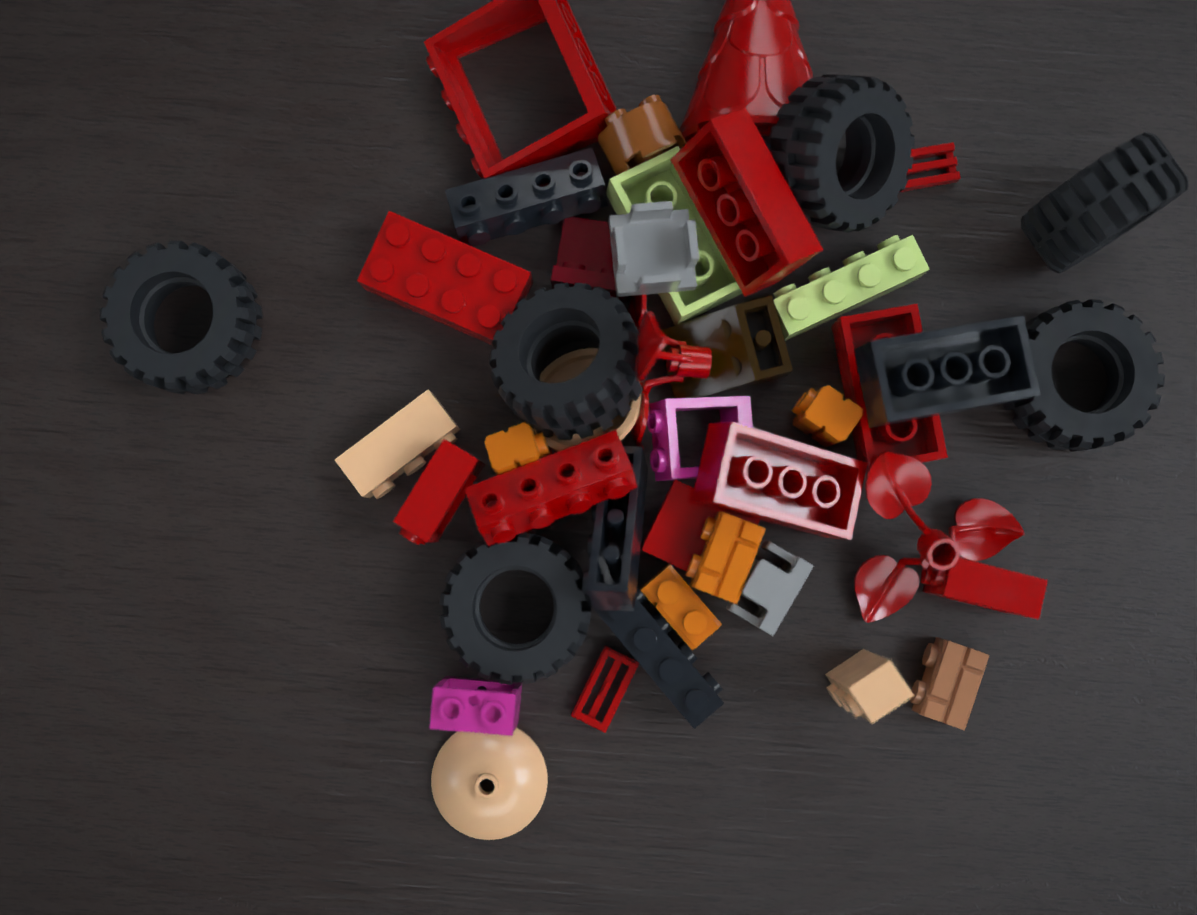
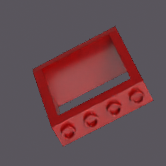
[424,0,617,179]

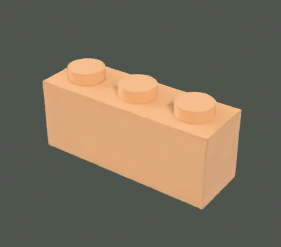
[335,389,461,499]
[825,649,914,724]

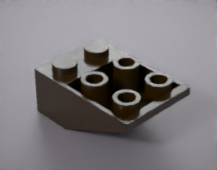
[661,295,793,398]

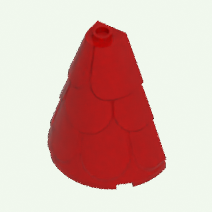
[679,0,813,143]

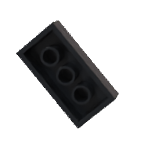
[854,315,1041,428]

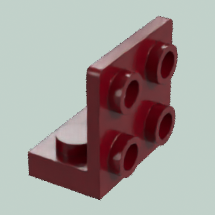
[551,216,628,302]

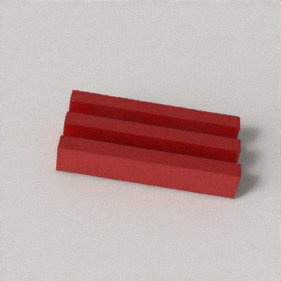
[899,142,961,192]
[571,645,639,733]

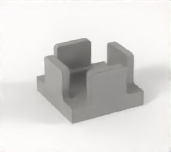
[608,201,699,297]
[725,541,814,636]

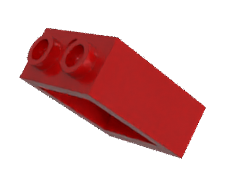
[393,439,486,545]
[920,558,1048,620]

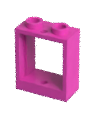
[647,396,753,481]
[430,676,522,736]

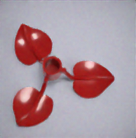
[628,294,712,450]
[854,451,1025,623]

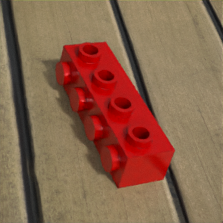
[465,430,638,546]

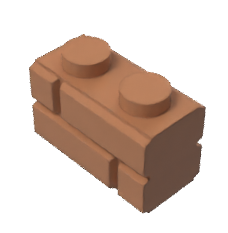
[910,637,990,730]

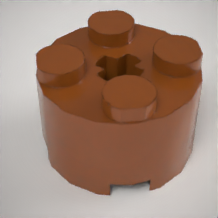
[598,94,686,176]

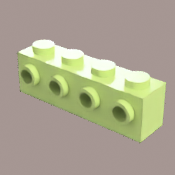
[773,235,930,341]

